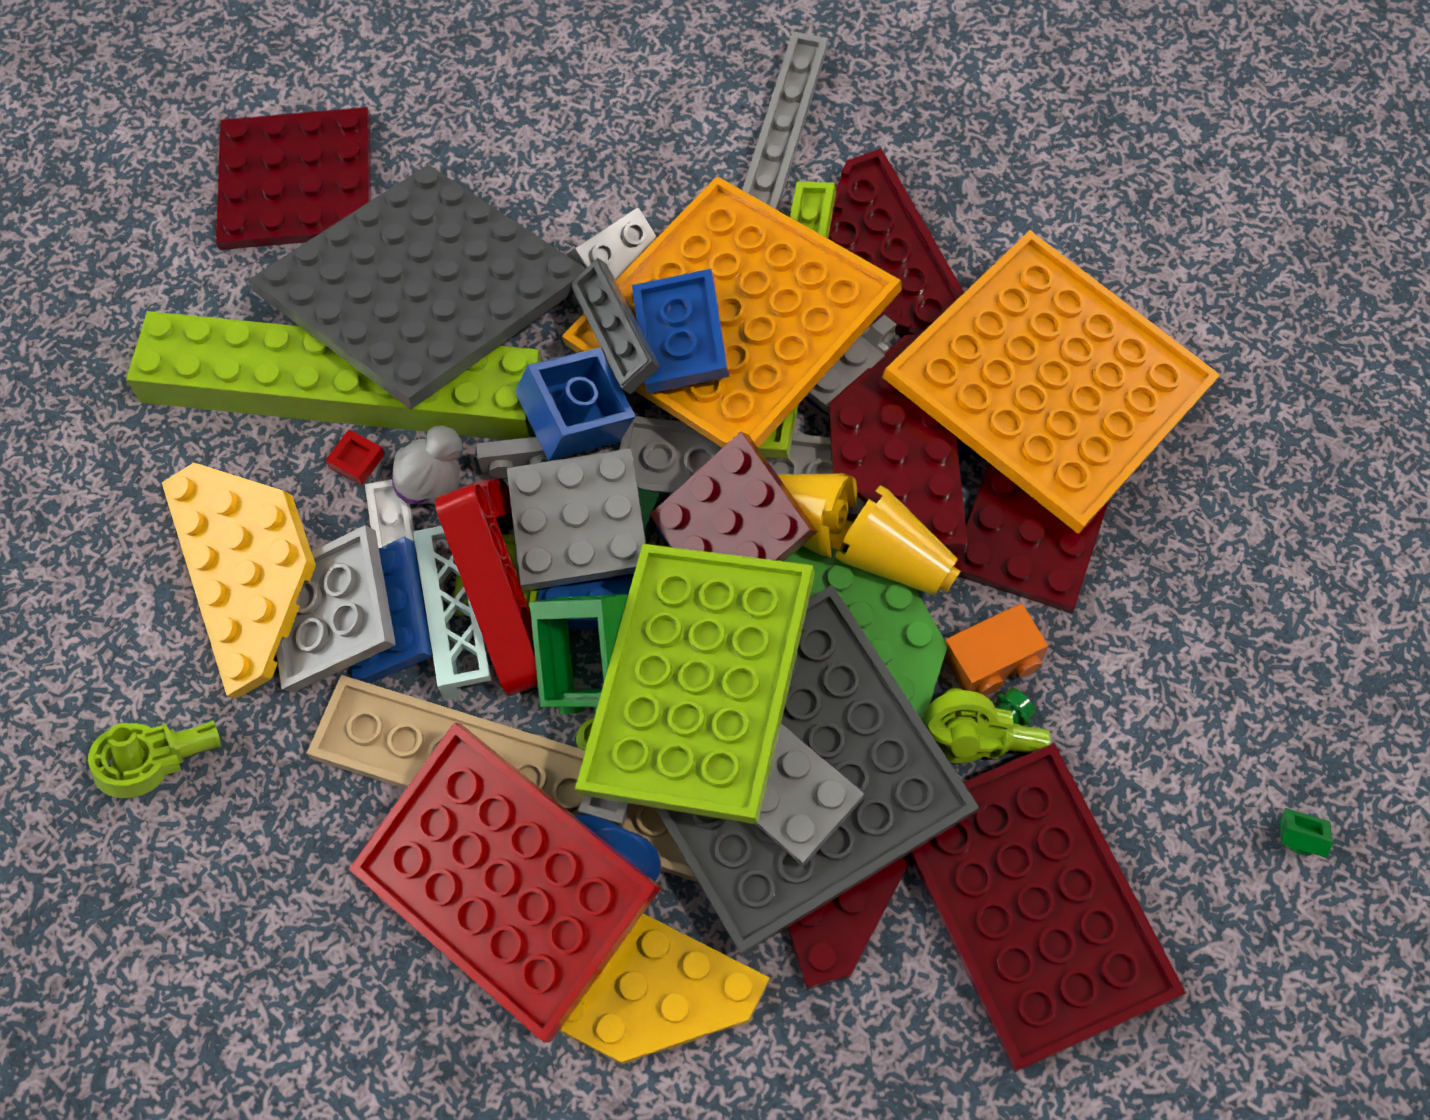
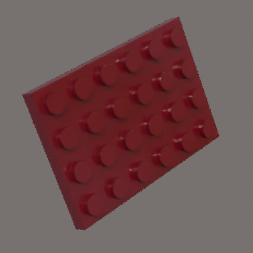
[909,743,1186,1073]

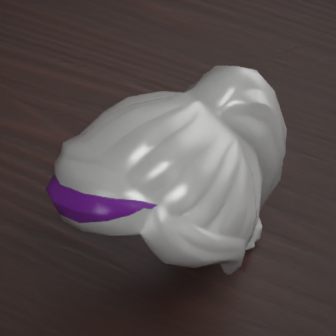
[392,425,463,504]

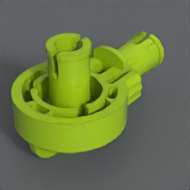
[923,688,1051,763]
[88,720,222,798]

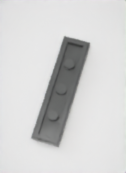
[571,258,660,394]

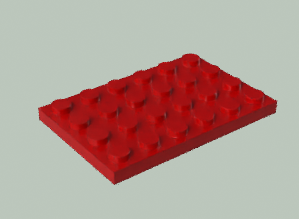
[349,722,662,1043]

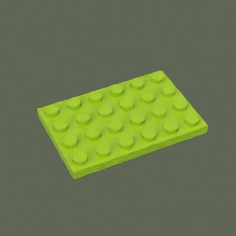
[575,544,815,825]

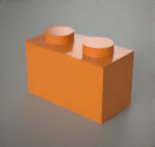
[944,603,1048,696]

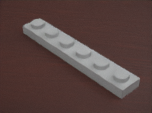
[742,31,828,210]

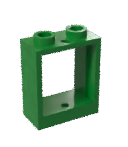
[530,594,627,714]

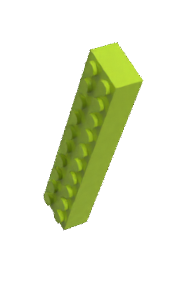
[126,311,542,440]

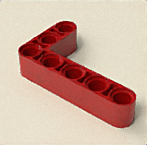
[435,478,538,696]

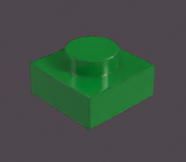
[1279,808,1333,858]

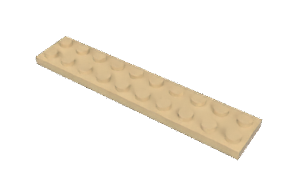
[306,675,699,883]

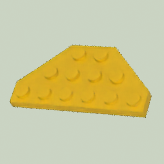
[162,463,316,698]
[560,913,770,1065]

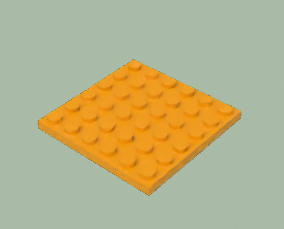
[562,176,902,448]
[882,230,1220,534]

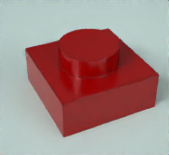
[325,429,385,486]

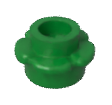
[996,687,1036,726]

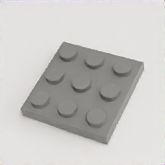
[507,448,646,591]
[276,525,396,693]

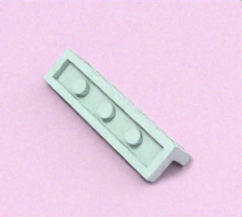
[413,526,491,700]

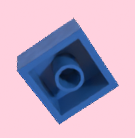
[515,347,636,461]

